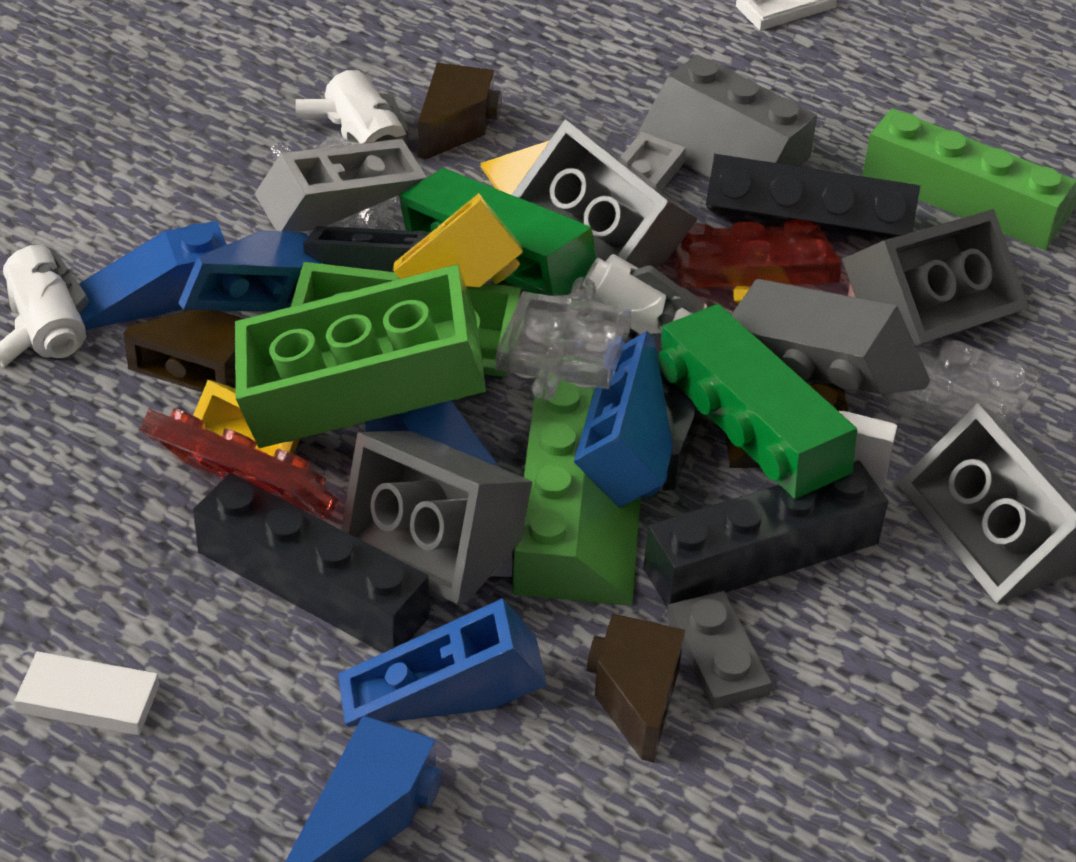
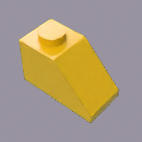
[393,193,523,287]

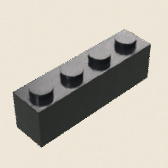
[706,153,921,238]
[643,460,889,609]
[193,472,429,653]

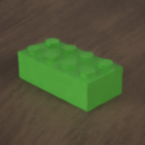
[235,264,486,449]

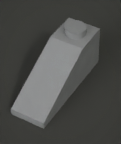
[255,139,427,232]

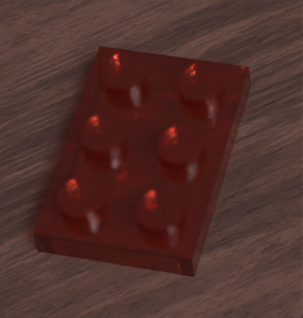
[670,220,842,288]
[139,408,339,520]

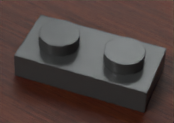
[667,591,772,710]

